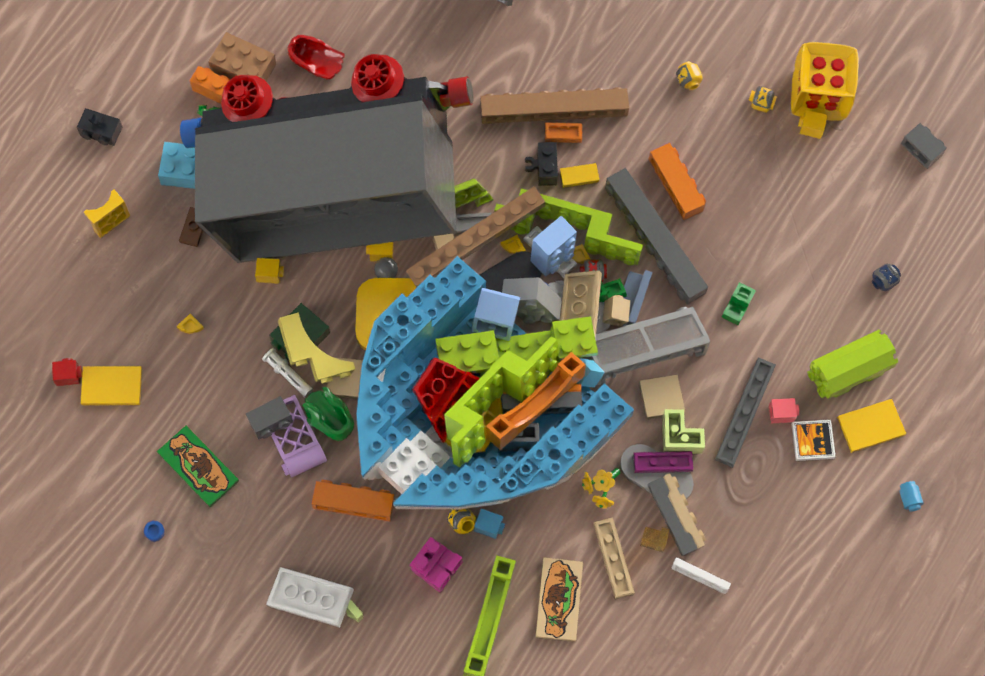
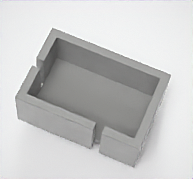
[502,277,562,324]

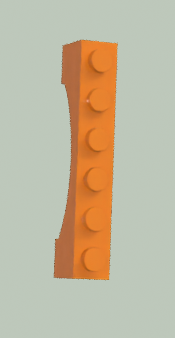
[486,352,586,450]

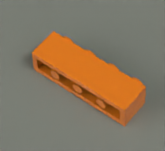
[649,143,706,220]
[311,480,395,522]

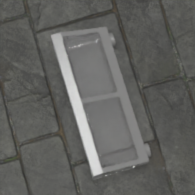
[587,307,710,386]

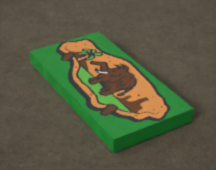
[157,425,239,507]

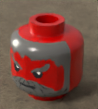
[579,259,607,282]

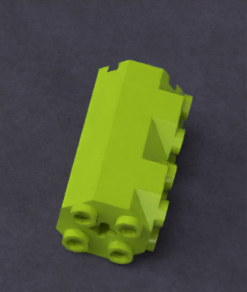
[807,329,898,399]

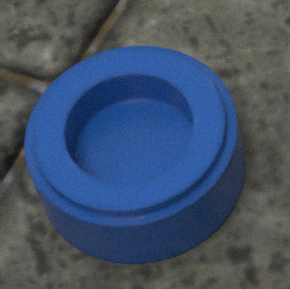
[144,521,165,542]

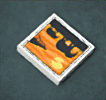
[791,420,836,461]

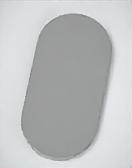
[620,444,693,499]

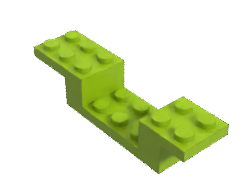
[494,188,643,265]
[435,316,598,378]
[445,336,559,468]

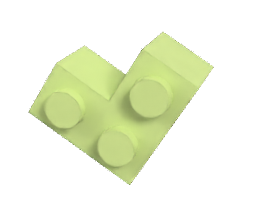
[662,409,705,454]

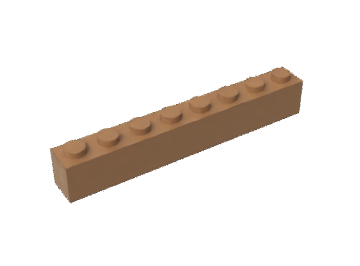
[480,87,629,124]
[406,186,546,287]

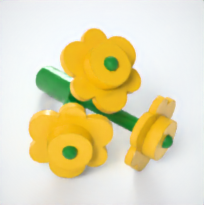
[582,468,621,509]

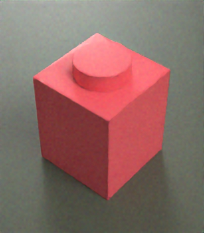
[769,398,799,424]

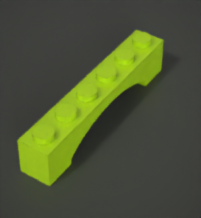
[463,555,516,676]

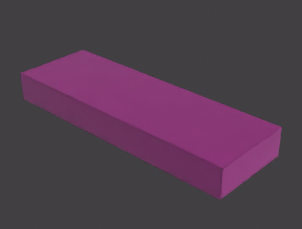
[633,451,693,473]

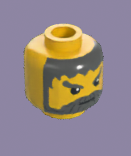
[676,62,703,90]
[749,86,777,113]
[447,508,476,534]

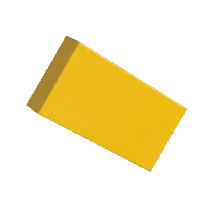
[560,163,600,188]

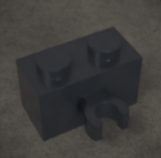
[77,108,123,146]
[525,142,558,186]

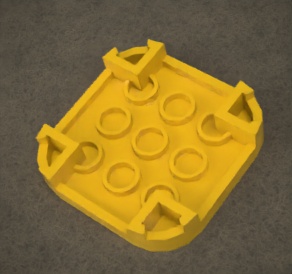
[355,278,417,351]

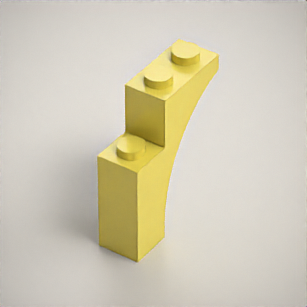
[278,313,355,384]

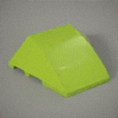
[454,178,494,209]

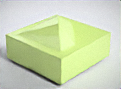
[346,600,363,622]

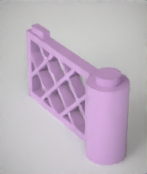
[271,395,327,478]

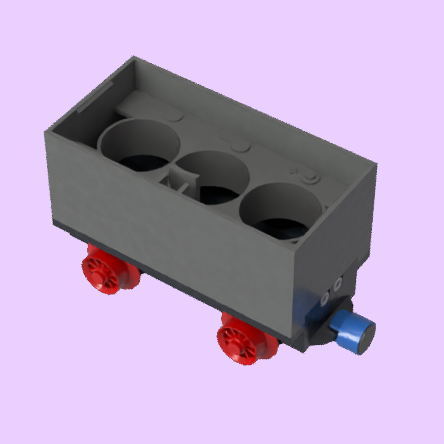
[180,54,474,263]

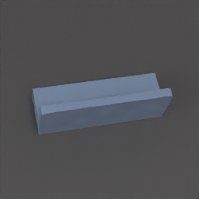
[622,270,652,326]

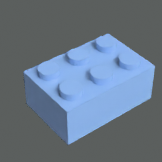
[530,216,577,277]

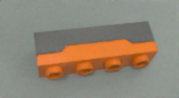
[502,384,582,414]

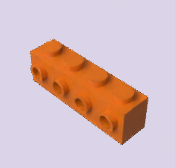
[189,66,230,104]

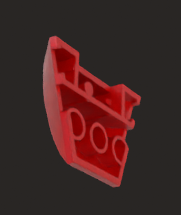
[412,357,480,443]

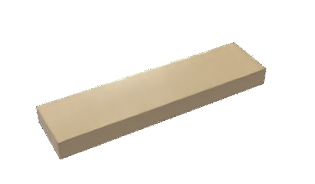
[593,518,635,599]

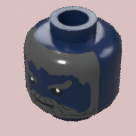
[872,263,901,291]

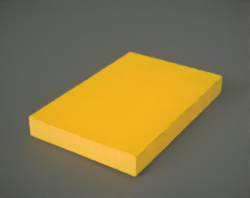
[81,366,142,405]
[837,399,906,453]

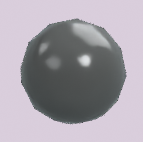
[374,257,398,278]

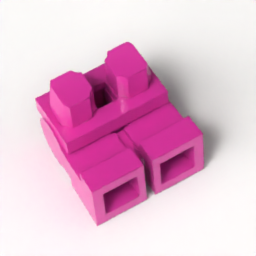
[409,537,463,593]

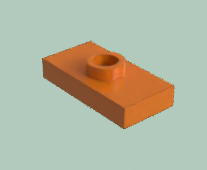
[545,122,582,143]

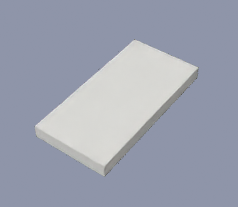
[266,567,354,627]

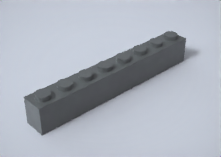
[605,168,708,305]

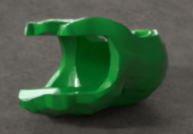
[303,387,354,441]

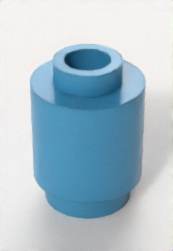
[899,481,924,512]

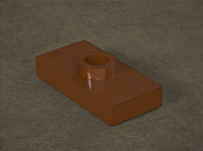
[179,207,203,247]

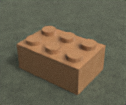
[208,32,276,81]

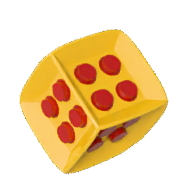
[791,42,859,121]

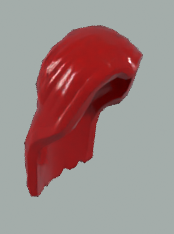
[287,35,345,79]

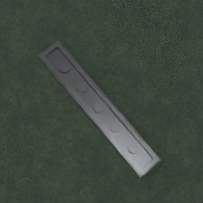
[715,357,776,468]

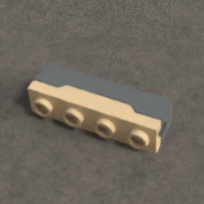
[647,473,706,556]

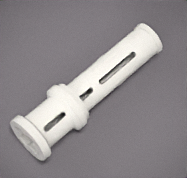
[262,348,313,398]

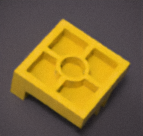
[84,189,130,238]

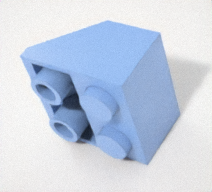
[472,288,520,341]

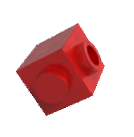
[52,358,83,386]

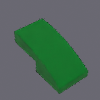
[599,278,627,302]
[721,282,756,325]

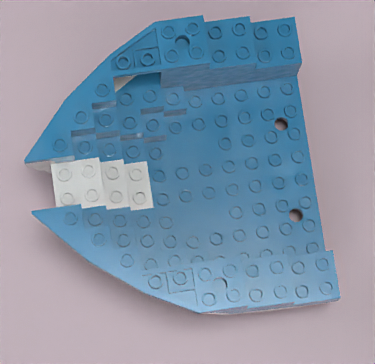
[356,256,634,509]

